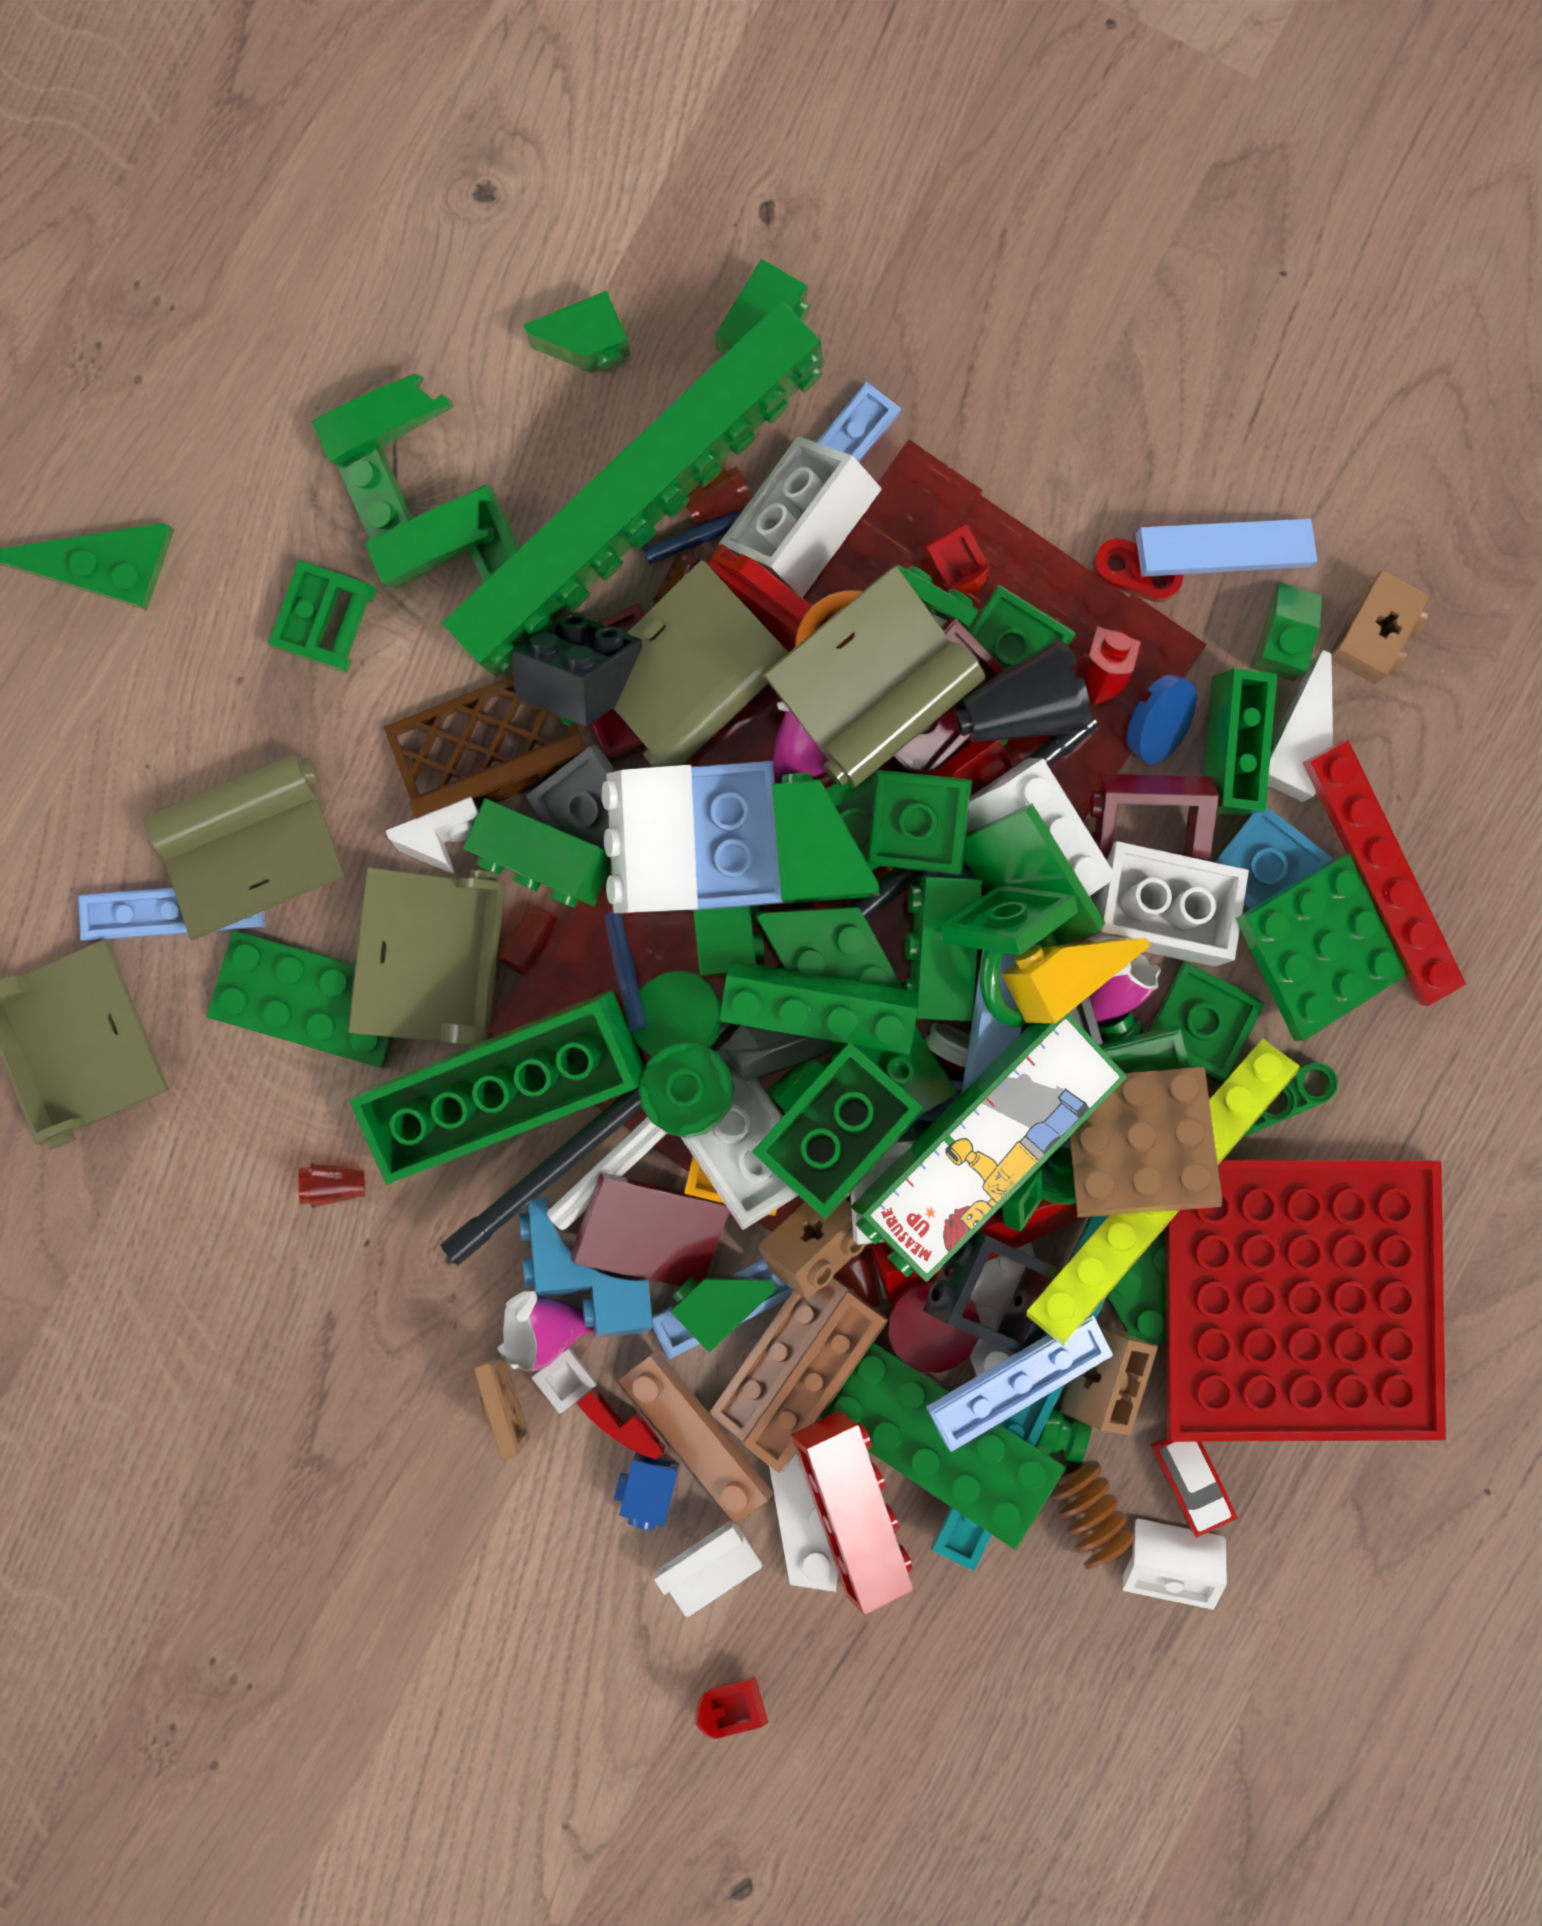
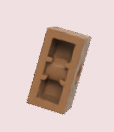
[1330,570,1431,684]
[758,1199,866,1300]
[1060,1325,1158,1436]

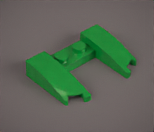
[311,373,493,588]

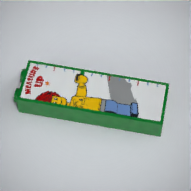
[850,1013,1127,1282]

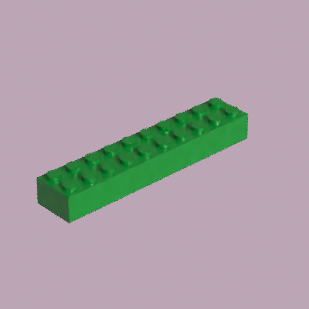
[441,300,824,676]

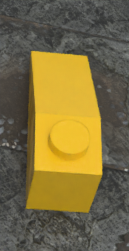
[1001,938,1151,1024]

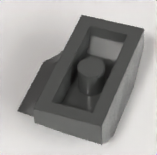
[724,1025,830,1081]

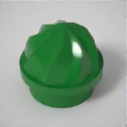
[1098,1011,1143,1044]

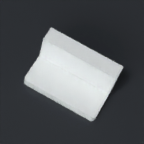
[1123,1519,1227,1610]
[654,1520,762,1617]

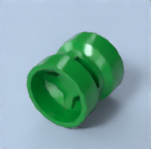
[1035,1408,1092,1465]

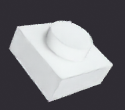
[532,1347,598,1414]

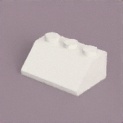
[719,436,882,597]
[967,758,1117,896]
[602,765,698,913]
[1085,841,1249,967]

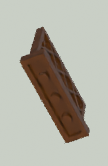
[384,675,587,819]

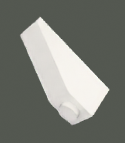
[1268,650,1333,803]

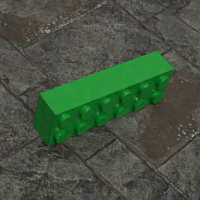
[348,990,646,1185]

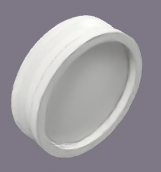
[924,1022,970,1067]

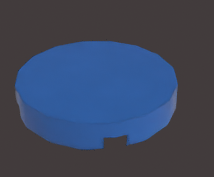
[1127,674,1197,764]

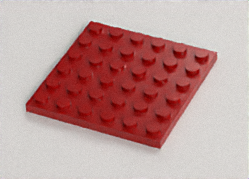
[1165,1160,1446,1442]

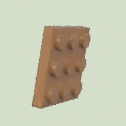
[1069,1067,1222,1217]

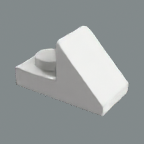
[386,797,480,874]

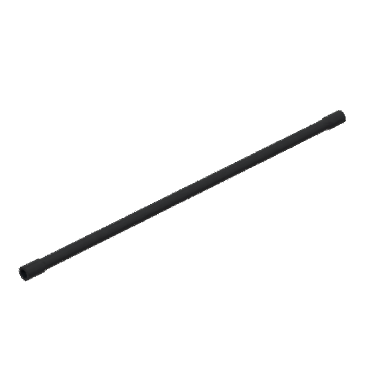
[440,715,1100,1266]

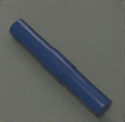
[643,505,747,565]
[604,912,647,1031]

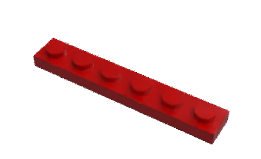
[1302,740,1467,1006]

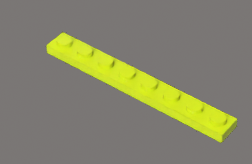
[1026,1038,1300,1346]

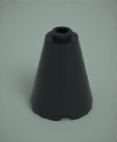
[954,639,1092,742]

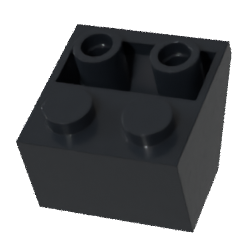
[511,612,642,727]

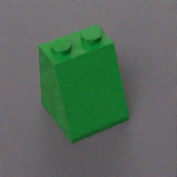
[772,773,880,904]

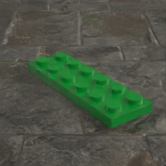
[820,1341,1067,1550]

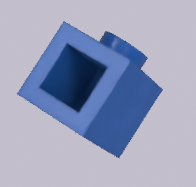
[614,1453,680,1530]

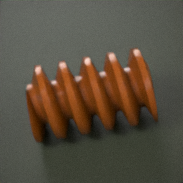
[1050,1460,1135,1569]

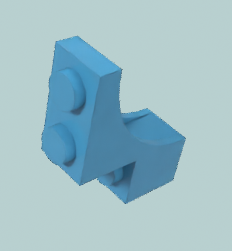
[519,1197,653,1338]

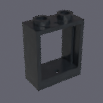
[923,1231,1062,1353]

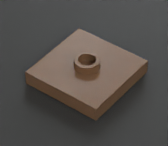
[473,1353,530,1460]

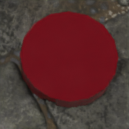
[887,1279,980,1373]

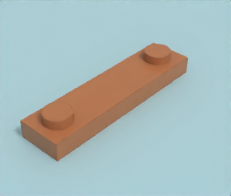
[709,1275,854,1442]
[742,1291,889,1473]
[618,1349,773,1525]

